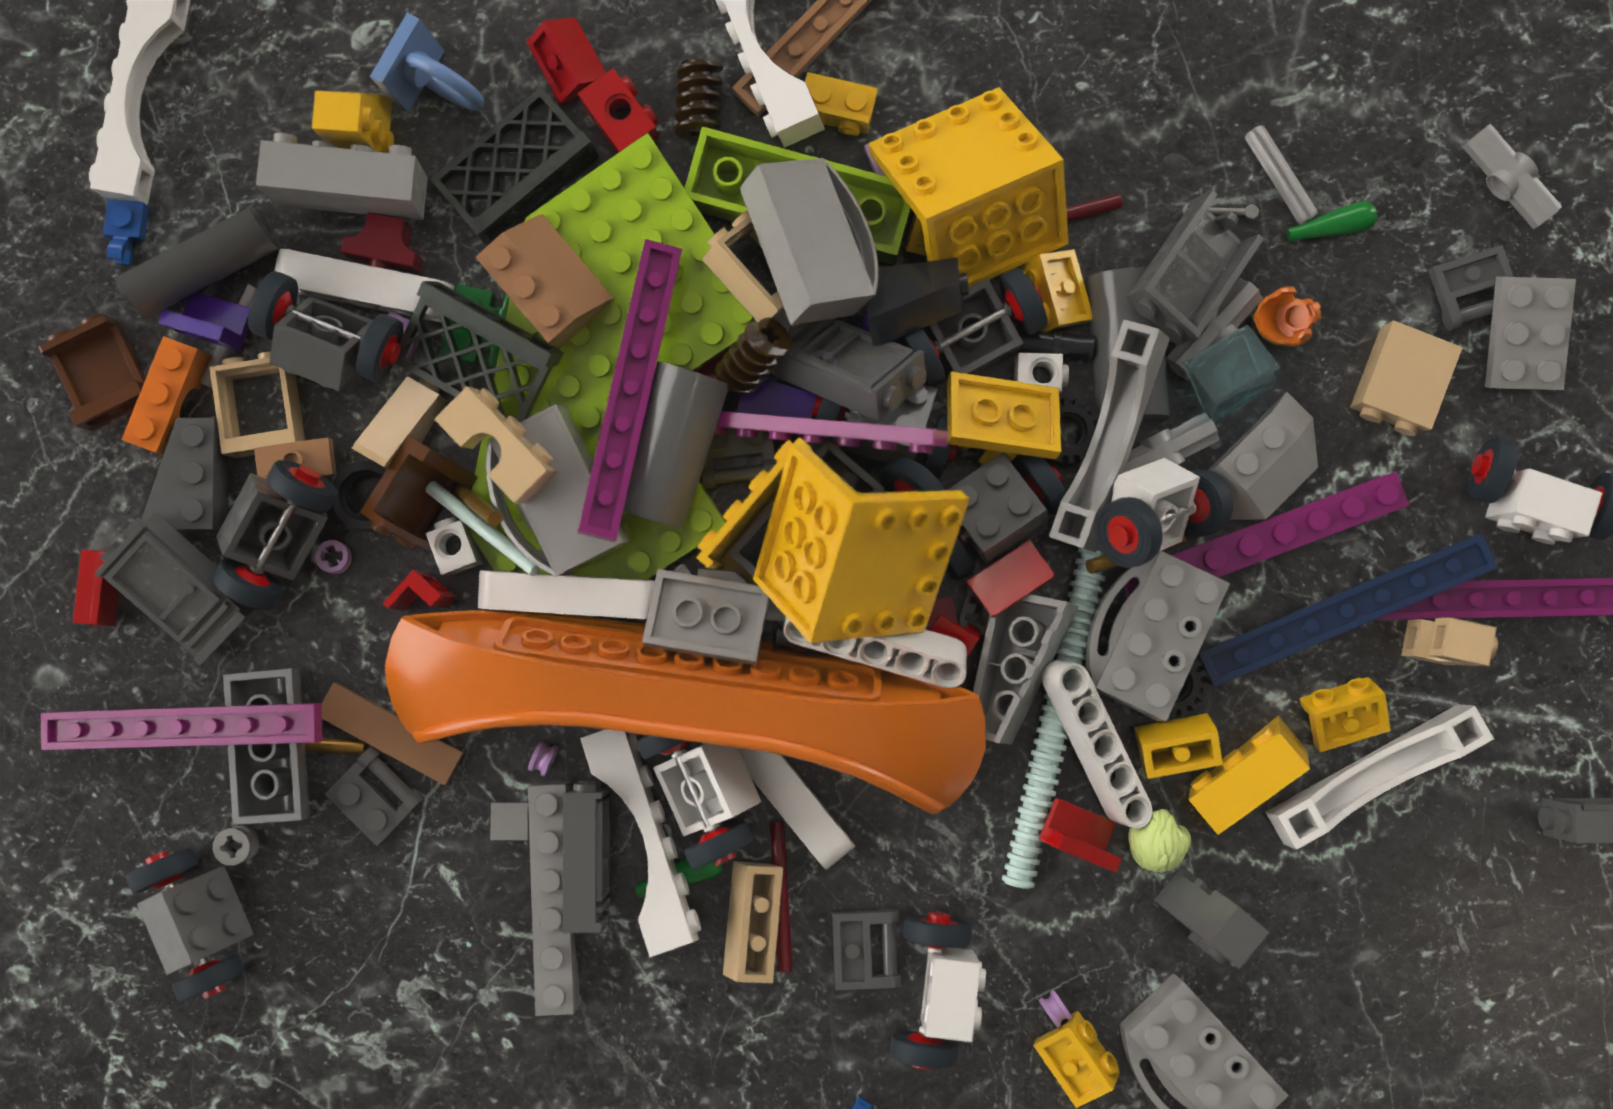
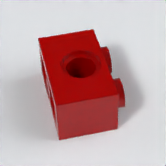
[577,68,659,154]

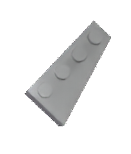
[973,594,1078,745]

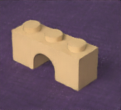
[434,386,557,504]
[1401,618,1498,666]

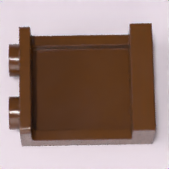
[38,314,146,431]
[360,435,478,552]

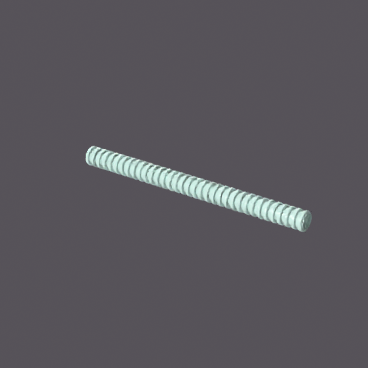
[1002,545,1108,890]

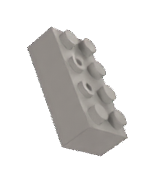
[256,133,428,220]
[740,158,878,325]
[486,404,632,576]
[1086,551,1230,721]
[1120,973,1289,1109]

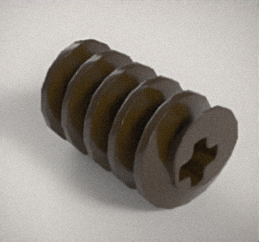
[674,58,723,141]
[715,318,792,395]

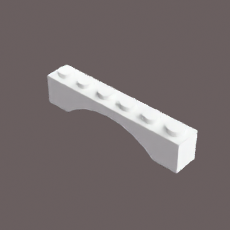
[89,0,191,205]
[715,0,825,148]
[1266,704,1494,850]
[580,729,701,957]

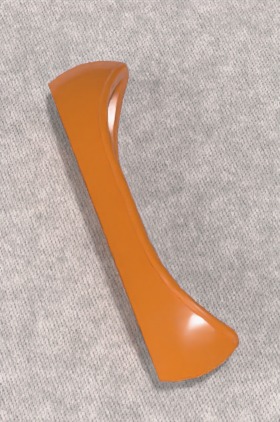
[385,610,986,814]

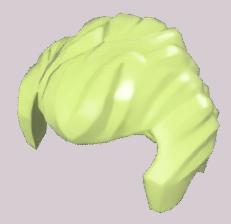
[1128,809,1191,873]

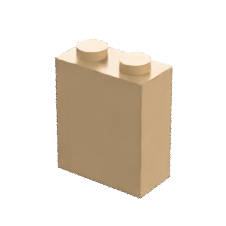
[1350,320,1463,436]

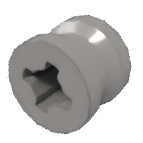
[213,825,259,866]

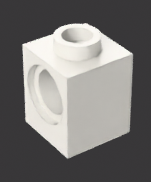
[1013,353,1069,394]
[426,517,483,577]

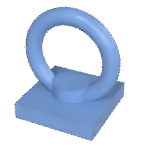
[370,13,485,112]

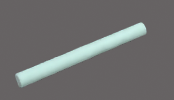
[426,481,540,576]

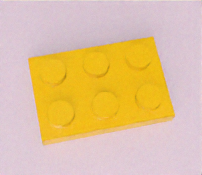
[947,372,1061,459]

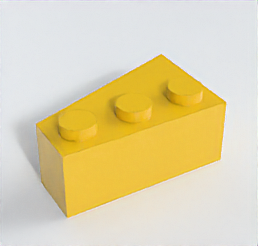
[312,91,394,153]
[1189,715,1310,835]

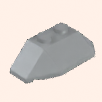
[1208,392,1318,520]

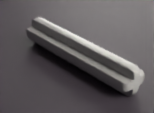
[1245,125,1318,224]

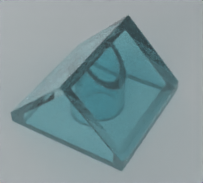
[1183,325,1281,423]

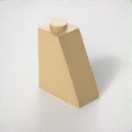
[352,376,447,468]

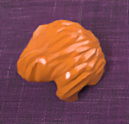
[1254,286,1321,347]

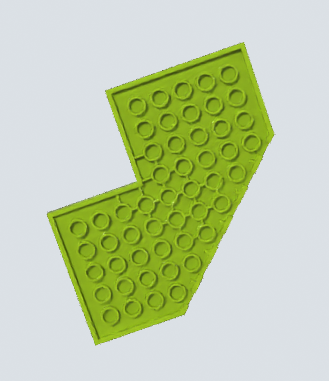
[467,133,757,617]

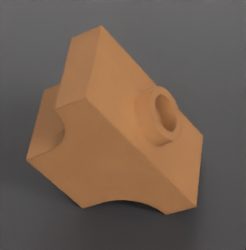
[254,437,337,479]

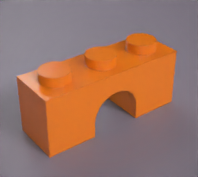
[121,336,212,455]

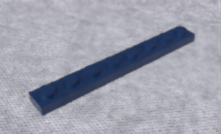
[1198,533,1499,687]

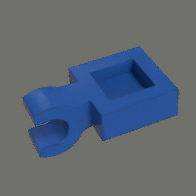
[103,199,149,266]

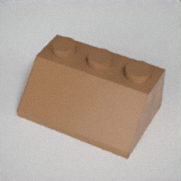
[476,214,615,348]

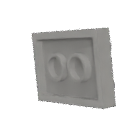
[1485,276,1576,390]
[642,569,770,665]

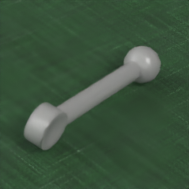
[1183,203,1259,220]

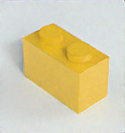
[1134,713,1223,779]

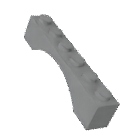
[1049,320,1170,553]
[528,781,580,1016]

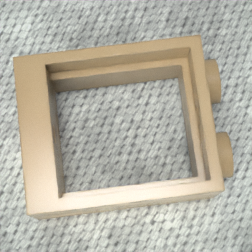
[702,210,785,322]
[209,351,306,459]

